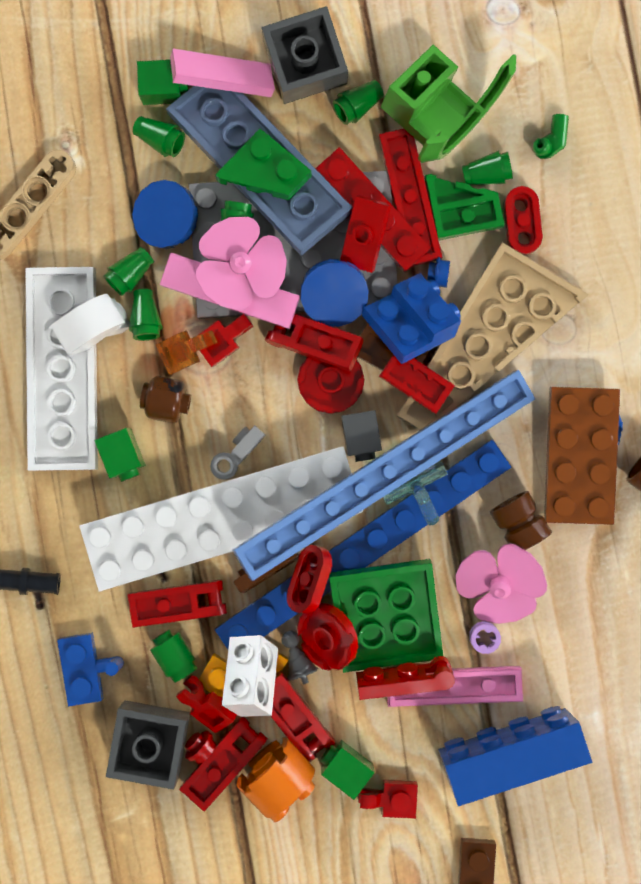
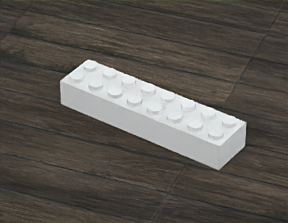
[79,446,363,592]

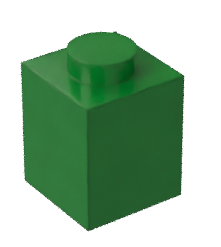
[137,60,188,105]
[94,428,146,482]
[320,740,375,800]

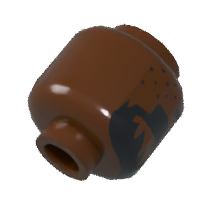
[140,376,191,423]

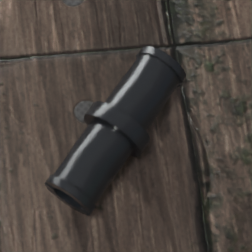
[0,568,61,595]

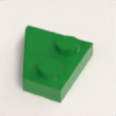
[215,129,312,200]
[424,174,504,240]

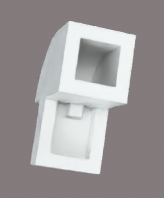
[51,294,130,355]

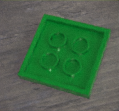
[329,559,443,673]

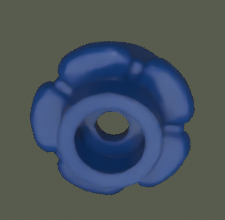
[427,257,450,288]

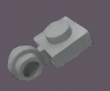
[210,425,266,480]

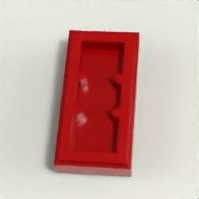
[340,195,391,273]
[379,355,455,414]

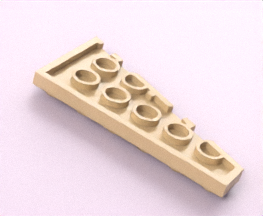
[397,242,589,430]

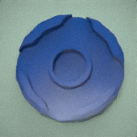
[132,180,198,249]
[300,259,369,327]

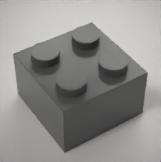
[261,6,348,104]
[106,700,190,790]

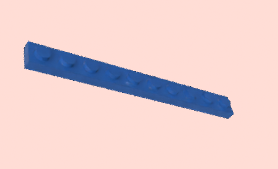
[215,440,512,649]

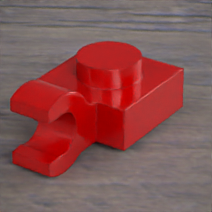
[191,314,254,367]
[176,675,237,733]
[358,780,418,819]

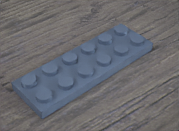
[166,86,353,256]

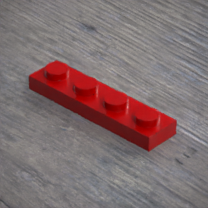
[378,128,443,267]
[315,147,431,273]

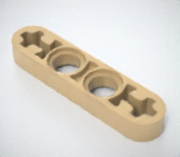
[0,149,76,260]

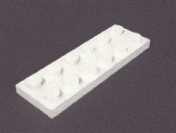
[25,267,98,471]

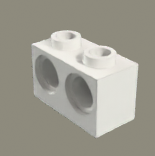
[222,635,278,717]

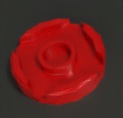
[298,357,365,414]
[297,603,358,671]

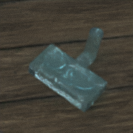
[383,460,448,525]

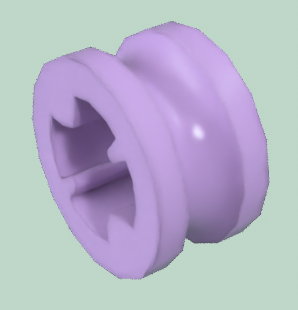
[469,621,501,654]

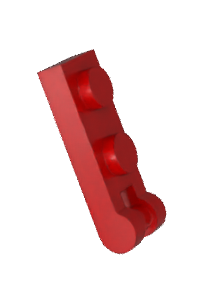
[265,314,364,372]
[128,580,227,628]
[356,656,455,700]
[271,670,336,762]
[179,717,268,812]

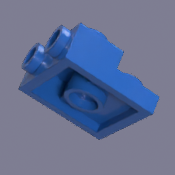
[362,273,461,364]

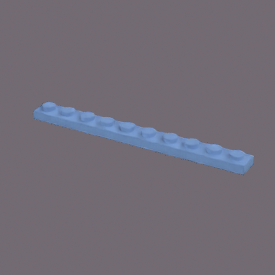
[232,370,535,581]

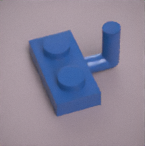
[57,632,124,707]

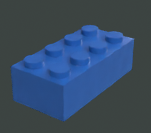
[438,706,593,807]

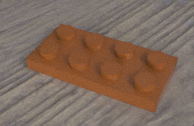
[544,387,620,525]

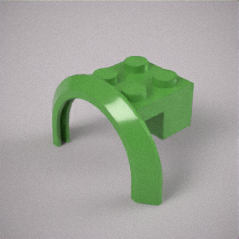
[381,44,516,163]

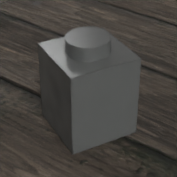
[341,410,382,462]

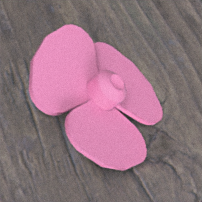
[195,217,287,311]
[456,544,547,624]

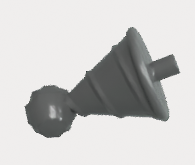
[282,630,318,685]

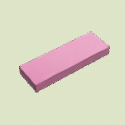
[170,48,275,97]

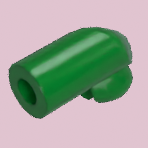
[532,114,569,159]

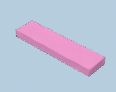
[160,253,300,329]
[387,666,523,707]

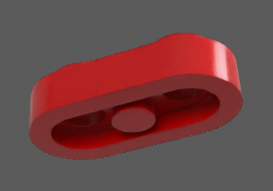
[503,186,543,256]
[287,545,332,614]

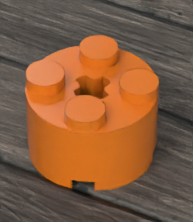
[236,737,315,822]

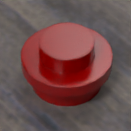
[185,731,216,764]

